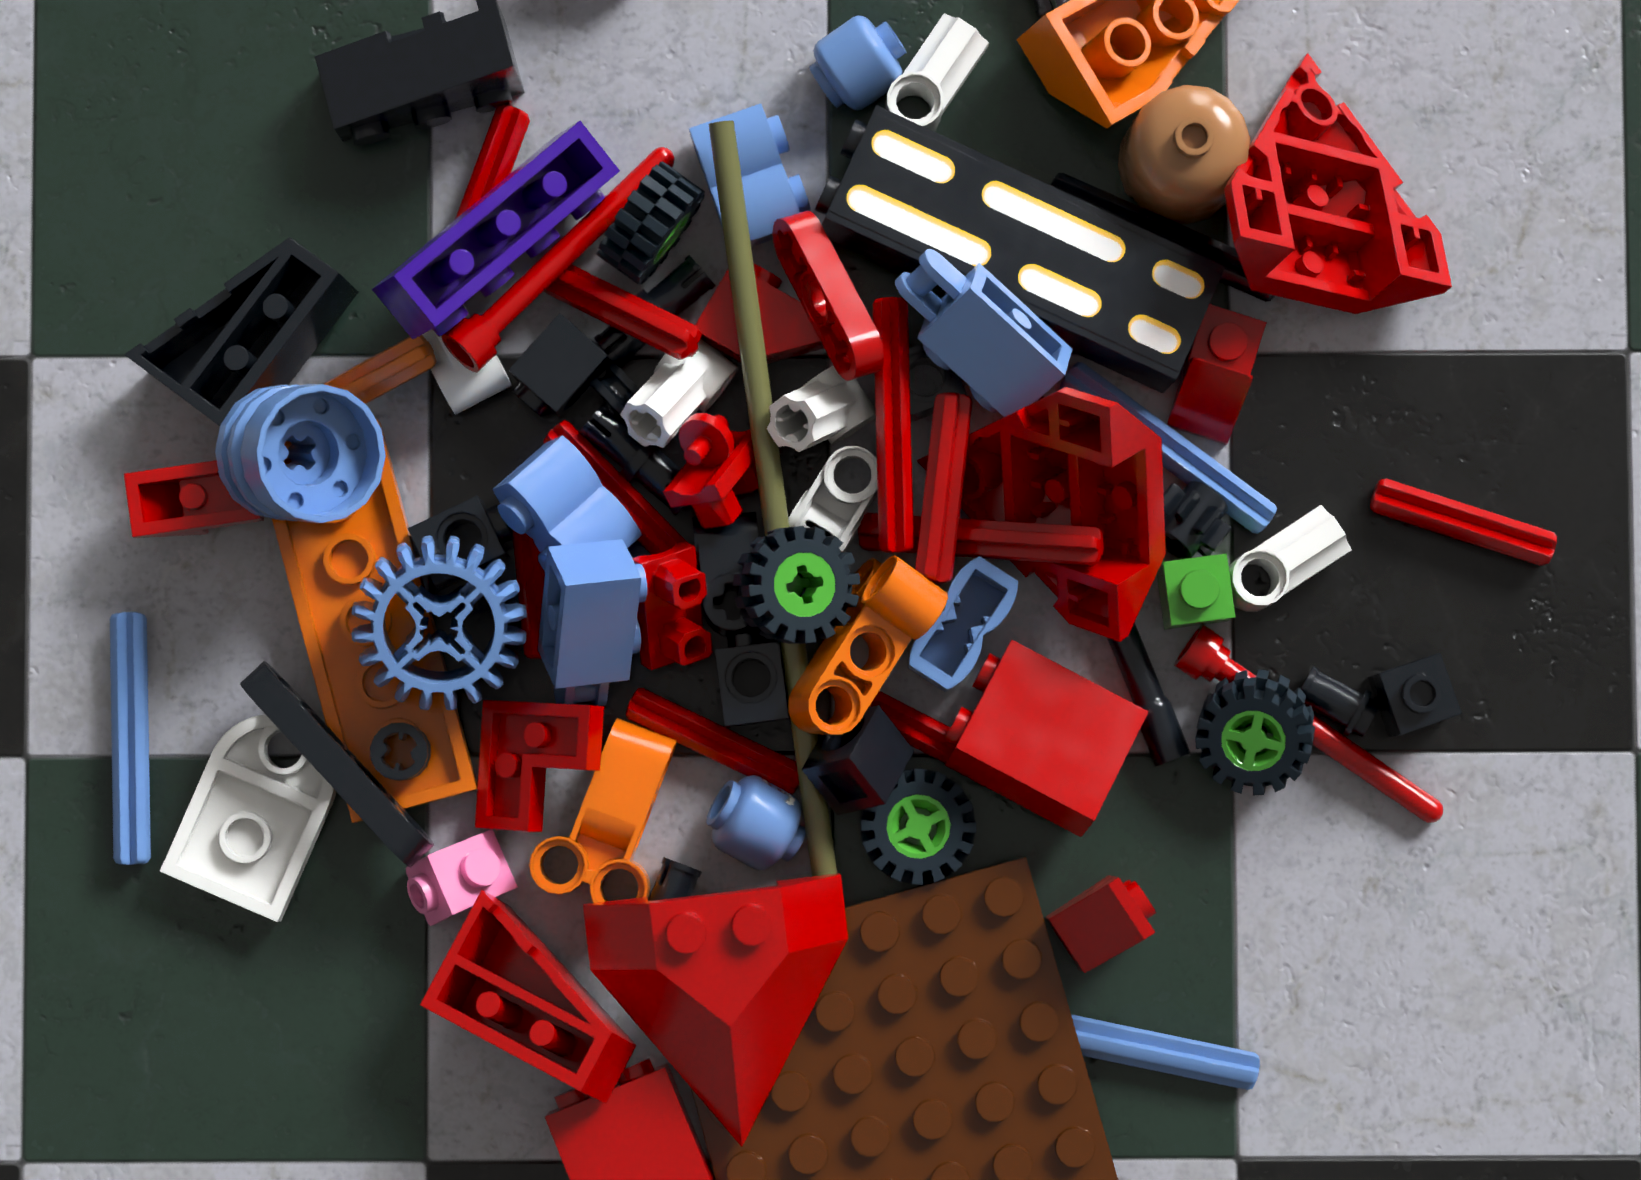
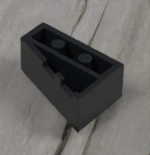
[315,0,525,146]
[124,237,359,426]

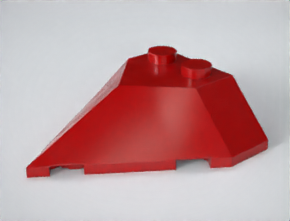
[1224,53,1452,314]
[916,387,1166,642]
[583,873,848,1147]

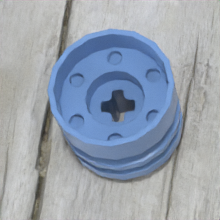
[215,384,386,523]

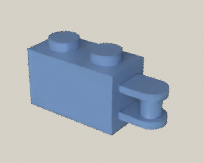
[895,249,1072,417]
[538,539,647,706]

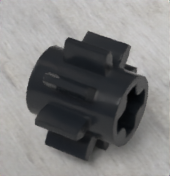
[1164,481,1232,559]

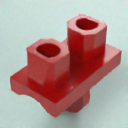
[663,413,758,529]
[632,541,712,670]

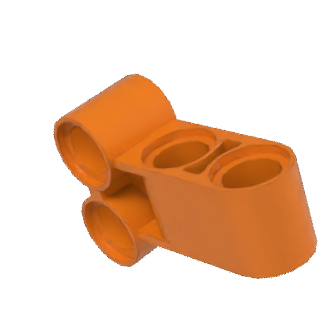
[788,555,948,735]
[529,718,677,903]

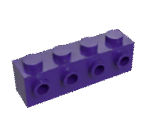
[372,121,620,339]

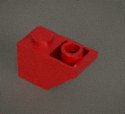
[695,264,825,364]
[1045,875,1156,973]

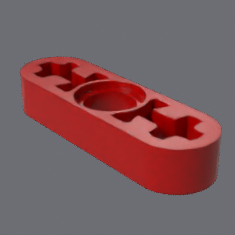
[772,211,884,381]

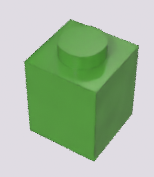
[1156,553,1235,630]

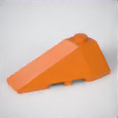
[1016,0,1239,128]

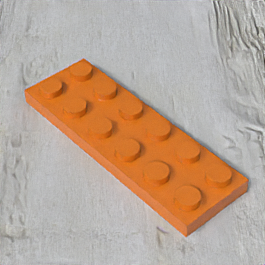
[272,419,478,823]

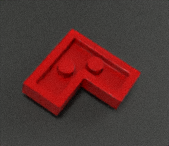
[475,700,604,832]

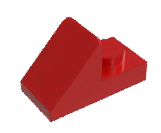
[1167,304,1267,445]
[124,460,264,538]

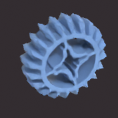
[351,535,527,710]

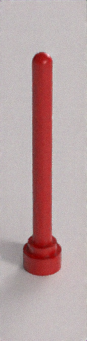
[441,147,675,373]
[1174,624,1443,823]

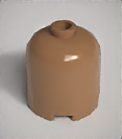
[1118,85,1251,225]

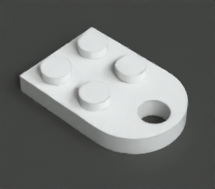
[160,715,336,922]

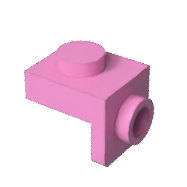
[406,829,518,926]

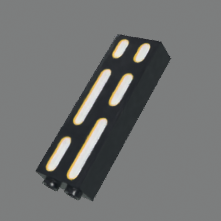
[814,105,1225,393]

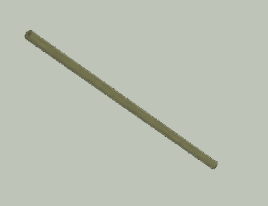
[708,120,837,876]

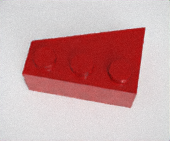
[420,890,637,1103]

